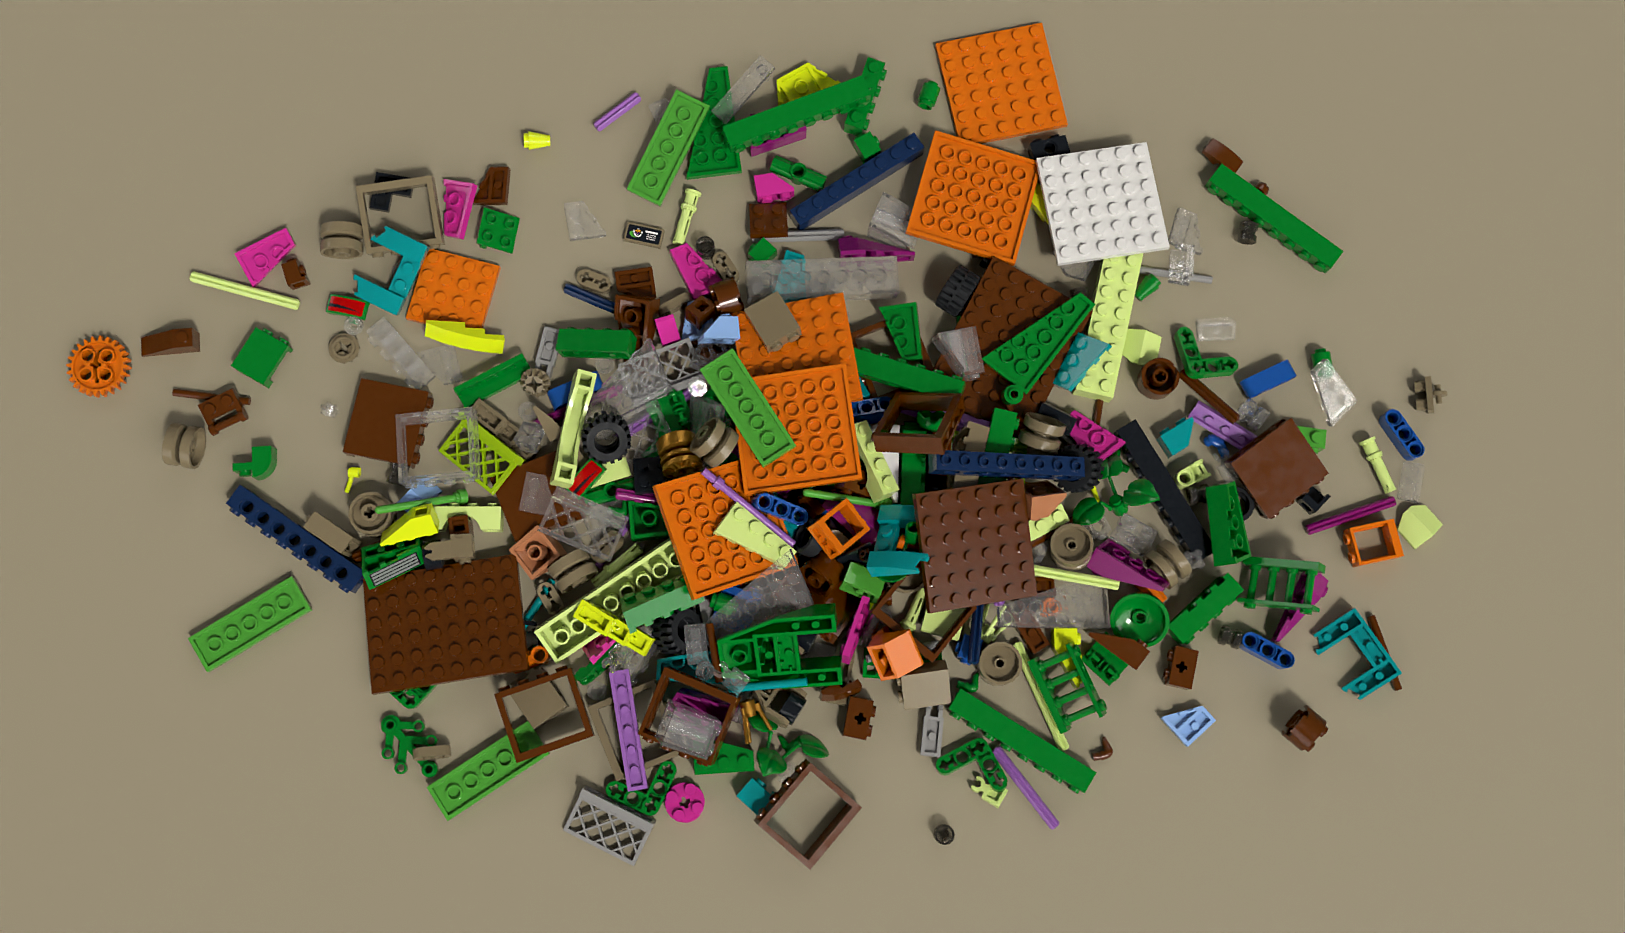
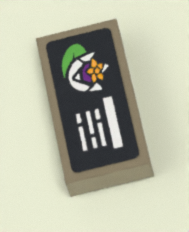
[624,222,665,249]

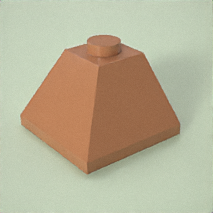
[1024,480,1067,521]
[509,525,568,580]

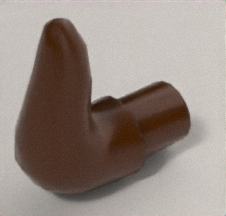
[1092,737,1113,761]

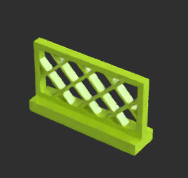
[438,413,525,495]

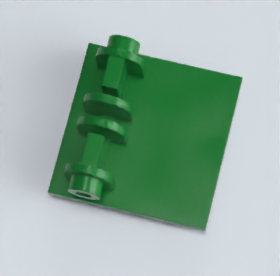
[476,207,520,254]
[646,389,695,438]
[1082,631,1128,686]

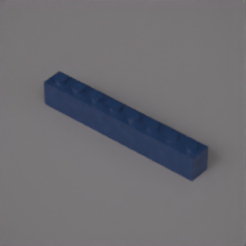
[790,133,925,230]

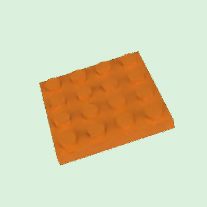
[406,249,501,329]

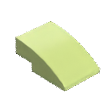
[920,608,965,641]

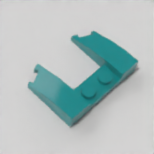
[353,226,430,316]
[866,505,930,577]
[1313,608,1402,700]

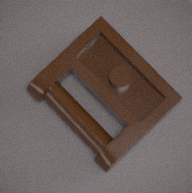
[198,388,249,436]

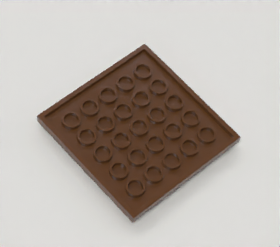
[912,479,1037,613]

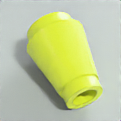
[524,131,550,150]

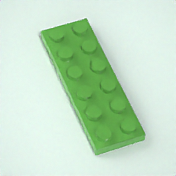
[627,89,710,207]
[700,348,797,468]
[188,576,313,672]
[427,721,550,821]

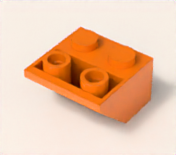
[867,629,924,681]

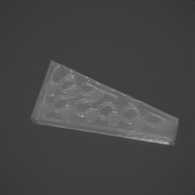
[584,338,673,423]
[698,548,814,646]
[997,575,1111,629]

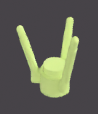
[981,604,1019,644]

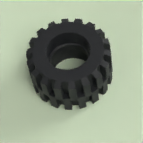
[935,265,980,317]
[581,411,631,464]
[1054,444,1104,493]
[651,607,704,655]

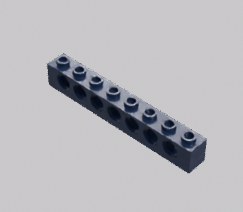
[928,450,1085,481]
[226,485,364,593]

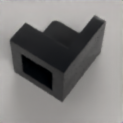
[1296,486,1331,515]

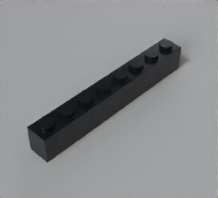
[1113,419,1213,564]

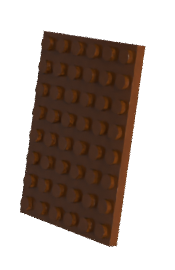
[932,256,1093,438]
[363,554,529,695]

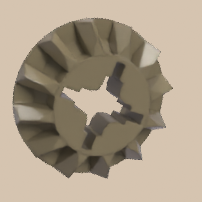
[329,333,360,364]
[520,368,551,397]

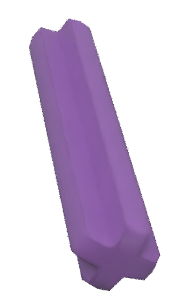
[593,92,641,132]

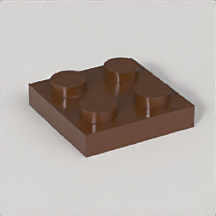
[749,202,788,239]

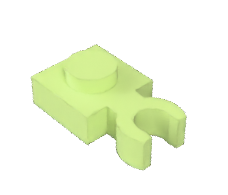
[971,776,1008,809]

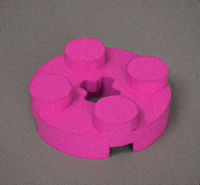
[665,782,705,823]

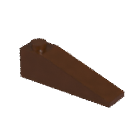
[614,294,660,376]

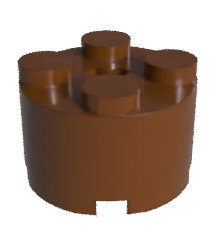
[708,277,745,317]
[1137,358,1180,400]
[798,550,845,597]
[1281,705,1328,752]

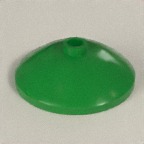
[1110,592,1170,648]

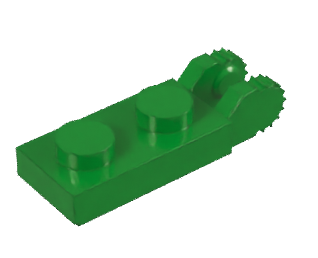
[575,642,625,685]

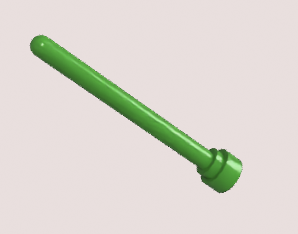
[375,489,468,514]
[803,489,892,510]

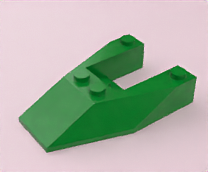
[717,603,843,689]

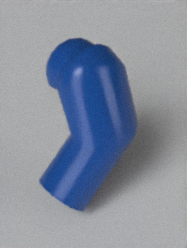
[1203,434,1230,457]

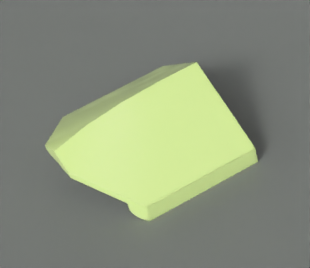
[1122,329,1162,365]
[1397,505,1443,549]

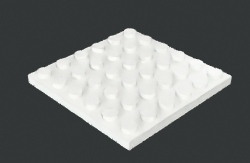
[1036,142,1170,266]

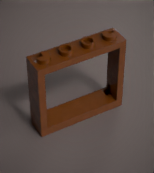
[851,320,934,399]
[871,392,965,455]
[870,561,977,663]
[494,665,595,763]
[638,666,741,767]
[754,759,862,870]

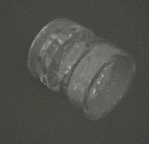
[1236,397,1270,432]

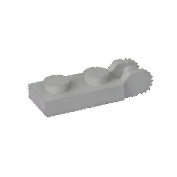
[535,326,559,380]
[920,705,944,757]

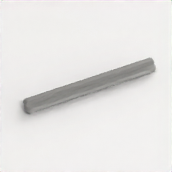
[752,229,844,243]

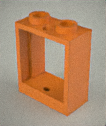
[807,498,870,560]
[1343,519,1404,568]

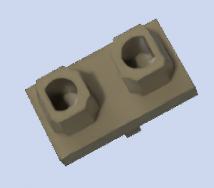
[1414,376,1447,414]

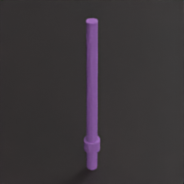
[700,467,796,547]

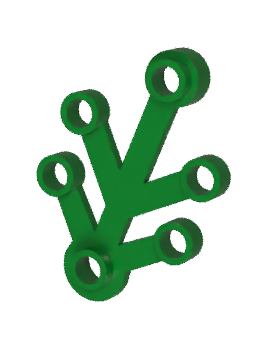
[381,715,439,777]

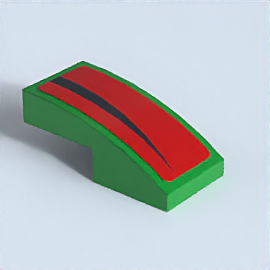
[326,294,370,321]
[565,458,607,500]

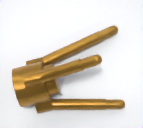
[739,698,772,744]

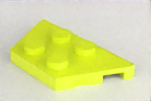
[776,63,841,106]

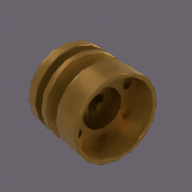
[656,430,703,479]

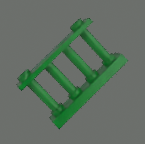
[1237,557,1326,615]
[1027,641,1107,734]

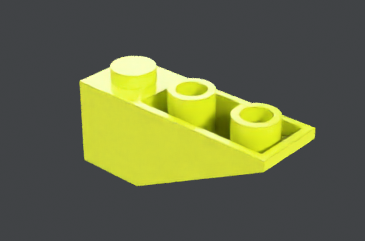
[380,503,440,546]
[1051,628,1083,688]

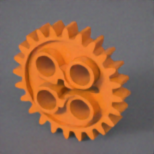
[66,336,132,398]

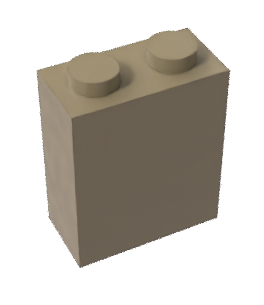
[744,291,802,353]
[303,511,362,558]
[896,660,951,710]
[510,667,569,730]

